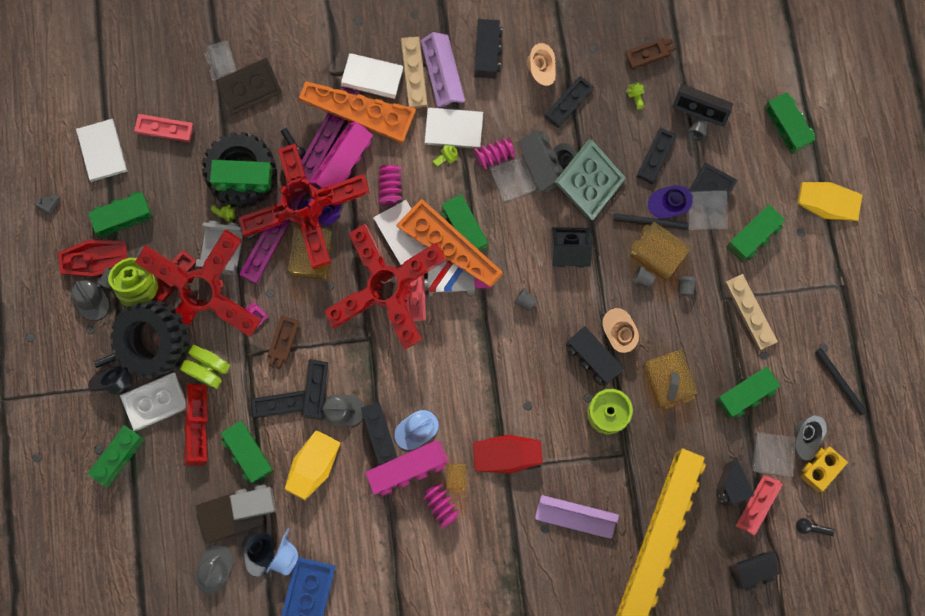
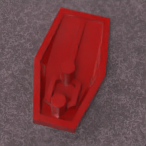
[58,240,128,277]
[473,434,543,474]

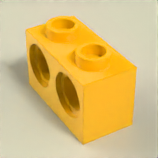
[800,446,848,493]

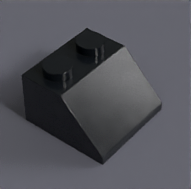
[552,227,592,268]
[716,458,755,508]
[729,551,779,591]

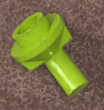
[626,83,644,109]
[432,144,458,168]
[211,204,236,223]

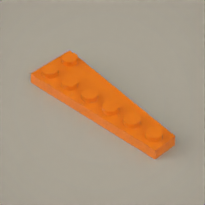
[298,81,416,144]
[396,199,504,287]

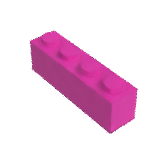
[310,121,373,190]
[365,440,450,496]

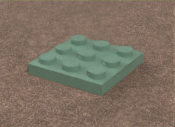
[554,140,626,220]

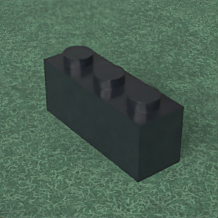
[474,19,503,79]
[672,84,733,127]
[566,326,624,386]
[361,402,398,465]

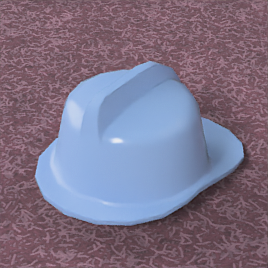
[395,410,438,450]
[266,528,298,575]

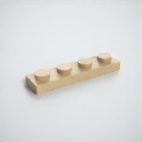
[401,36,428,109]
[724,274,778,351]

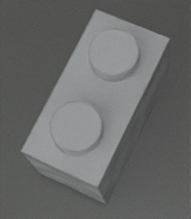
[230,485,276,521]

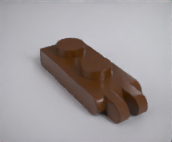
[625,38,676,70]
[268,315,300,369]

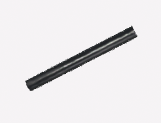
[613,213,689,230]
[815,348,867,415]

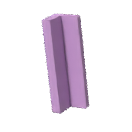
[421,32,465,108]
[535,495,619,539]

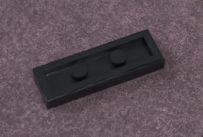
[544,76,594,128]
[636,127,677,184]
[301,359,328,420]
[251,390,304,419]

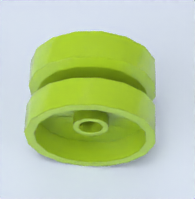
[108,258,158,307]
[179,345,231,389]
[587,389,633,435]

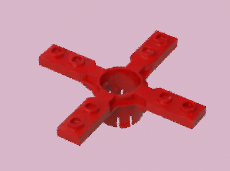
[238,144,370,269]
[324,224,447,349]
[135,229,261,344]

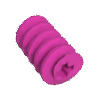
[473,137,515,170]
[378,165,402,206]
[422,483,460,529]

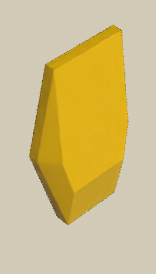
[797,182,863,221]
[285,430,341,501]

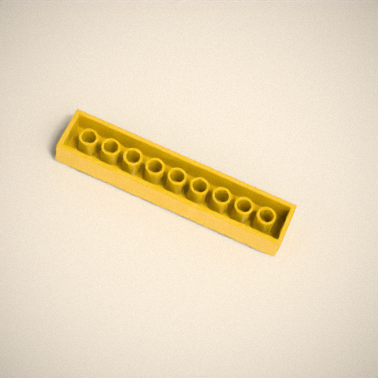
[616,448,706,616]

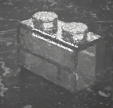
[205,40,237,81]

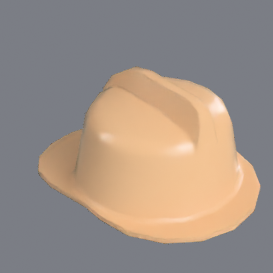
[527,43,556,86]
[602,308,639,353]

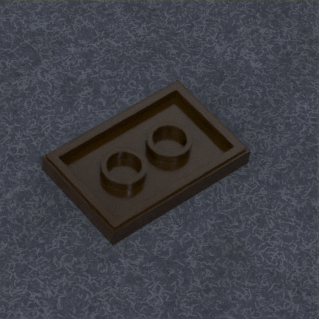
[216,57,282,114]
[195,487,264,544]

